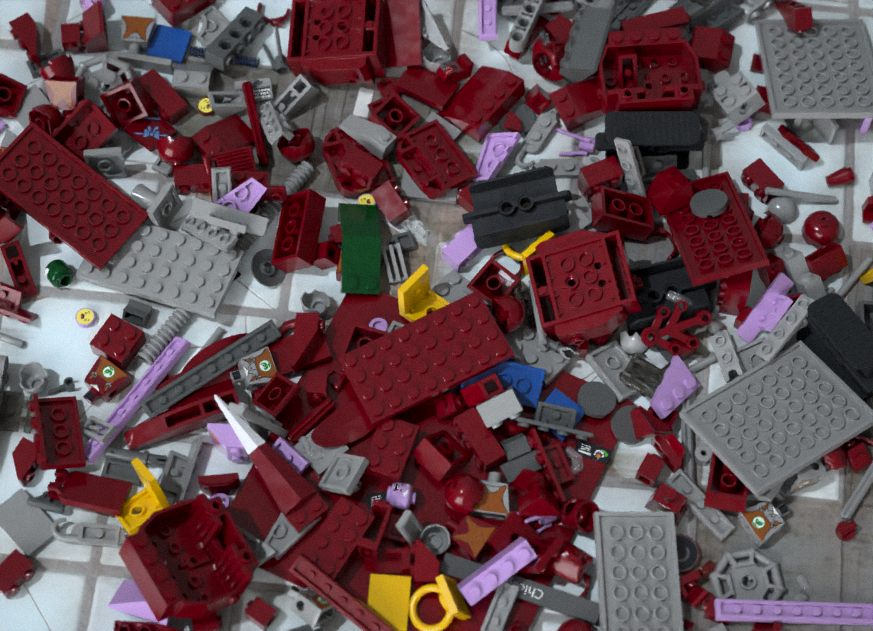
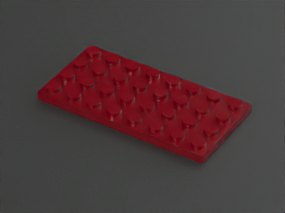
[0,122,149,271]
[664,171,769,286]
[337,290,515,426]

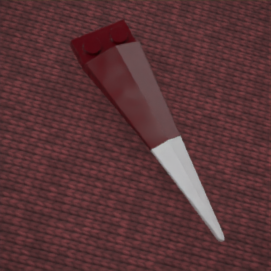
[214,394,330,534]

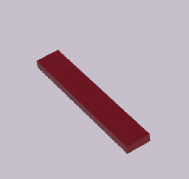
[289,553,398,631]

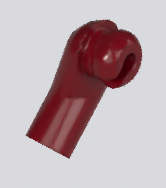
[278,318,296,339]

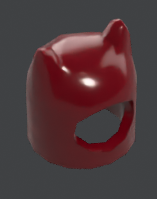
[557,498,600,533]

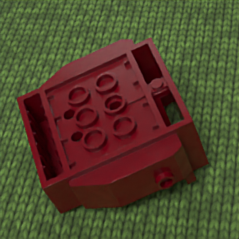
[287,0,387,85]
[596,27,705,116]
[525,230,642,346]
[118,493,259,622]

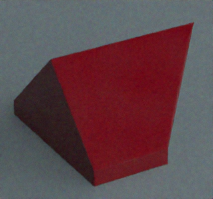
[630,405,671,440]

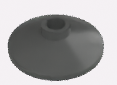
[251,249,285,287]

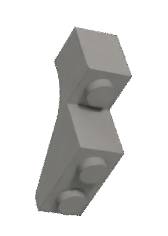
[767,244,827,301]

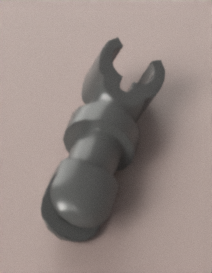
[544,335,576,360]

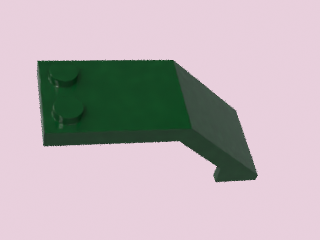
[338,203,381,295]

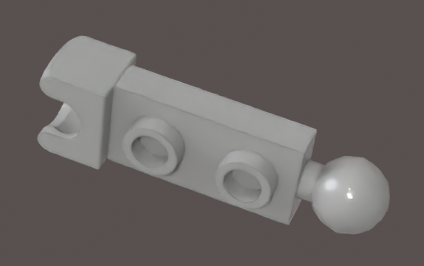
[708,319,746,383]

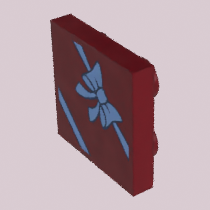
[124,111,177,152]

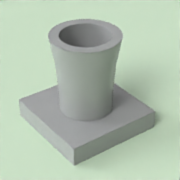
[130,182,183,229]

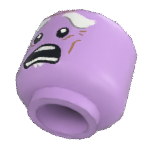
[386,482,416,510]

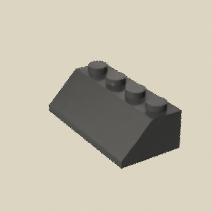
[559,6,615,83]

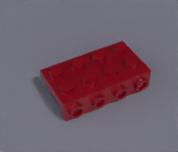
[51,98,119,163]
[29,394,86,470]

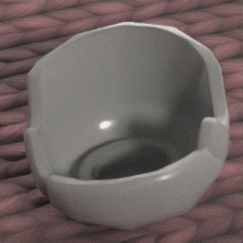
[423,47,451,73]
[766,196,796,223]
[300,289,331,316]
[620,331,650,354]
[19,362,49,394]
[420,524,451,555]

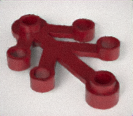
[640,300,712,355]

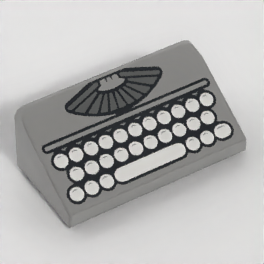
[234,78,273,102]

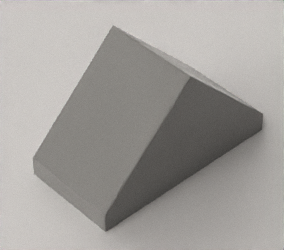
[207,91,247,119]

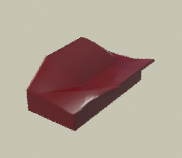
[652,433,685,474]
[198,473,240,497]

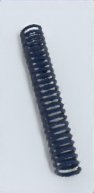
[188,45,260,68]

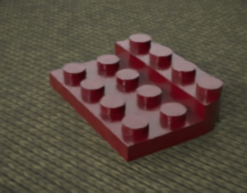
[396,119,479,200]
[322,127,396,198]

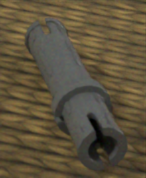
[105,446,167,468]

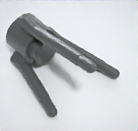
[263,26,290,74]

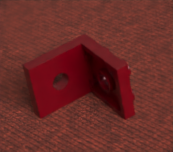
[486,510,564,574]

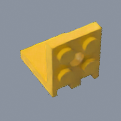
[398,264,450,322]
[114,457,170,535]

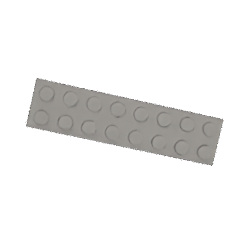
[431,269,571,387]

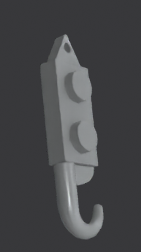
[514,108,558,168]
[528,157,601,179]
[51,518,130,547]

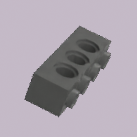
[205,6,265,72]

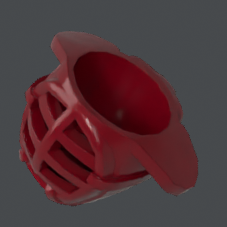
[532,39,567,81]
[550,539,593,584]

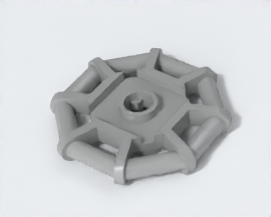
[75,53,134,119]
[709,546,786,601]

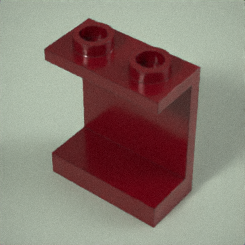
[357,499,393,563]

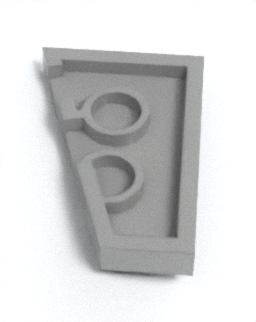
[264,512,322,560]

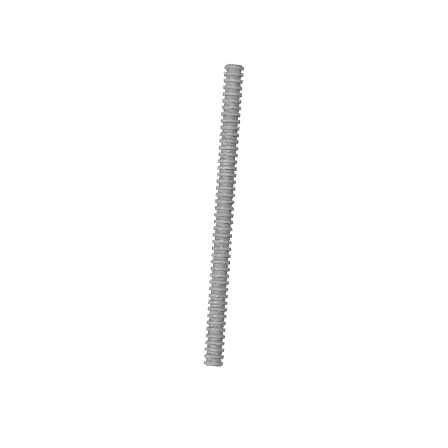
[138,161,315,365]

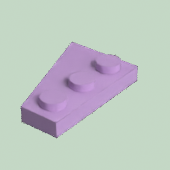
[472,132,522,183]
[214,177,267,231]
[649,355,700,419]

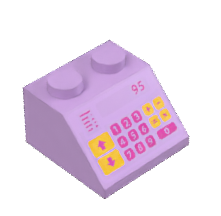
[207,423,249,463]

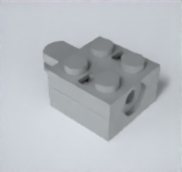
[710,70,765,126]

